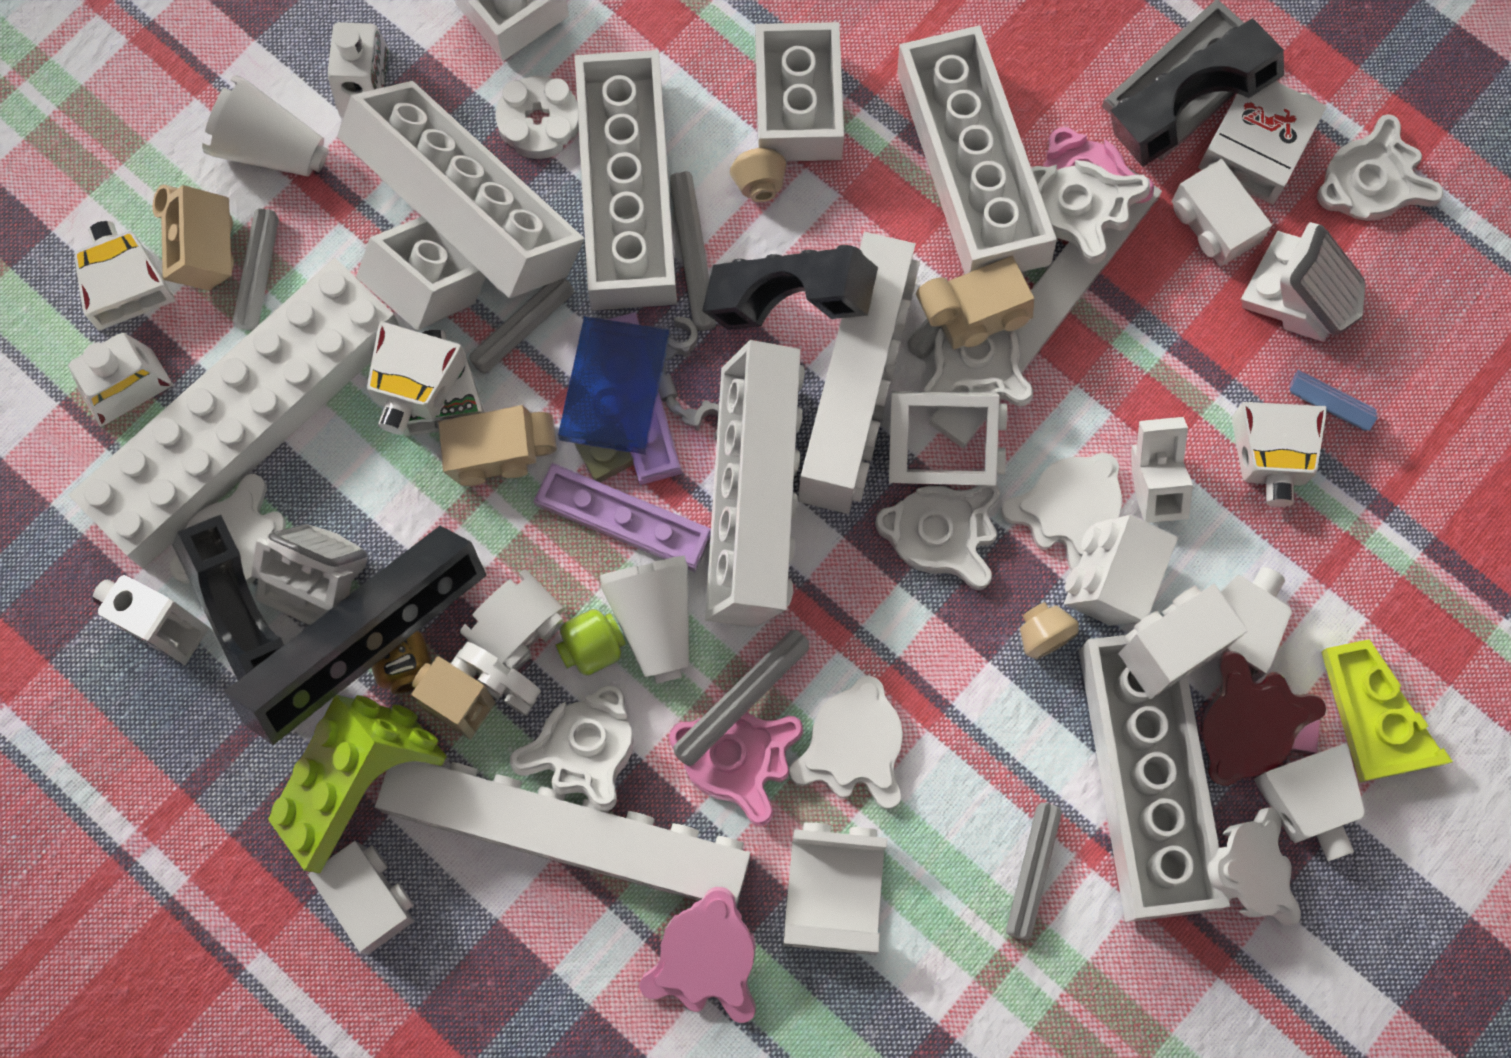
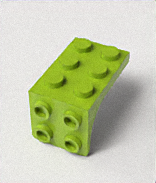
[268,695,447,873]

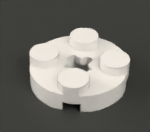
[496,76,579,159]
[450,642,541,716]

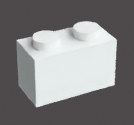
[1171,159,1272,267]
[307,841,415,955]

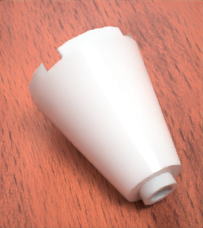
[202,75,329,176]
[599,555,689,684]

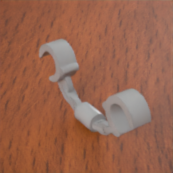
[655,317,719,440]

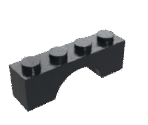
[1110,18,1284,167]
[702,245,878,330]
[172,514,284,680]

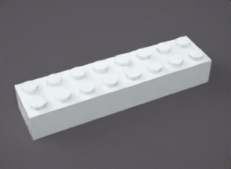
[68,258,400,569]

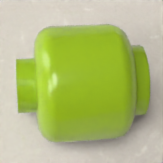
[555,609,626,676]

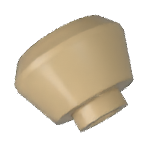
[730,148,787,202]
[1020,602,1079,660]

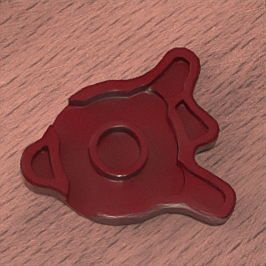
[1200,651,1326,786]

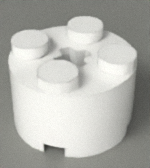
[460,569,564,671]

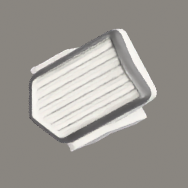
[1241,222,1366,342]
[251,524,368,625]

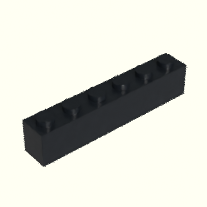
[224,525,487,745]

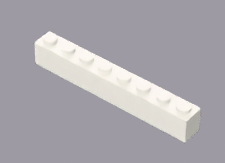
[375,761,750,908]

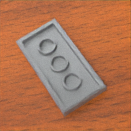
[1102,0,1244,161]

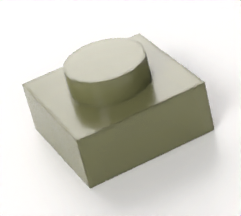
[574,423,634,483]

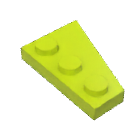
[1321,639,1453,783]

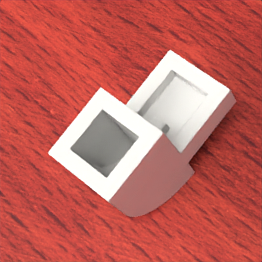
[1131,417,1193,523]

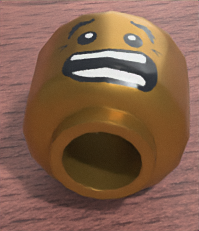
[371,631,432,694]

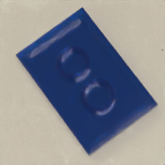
[558,316,670,455]

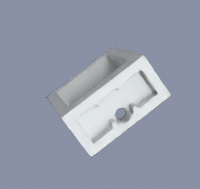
[889,391,1007,486]

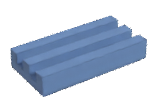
[1290,369,1377,431]

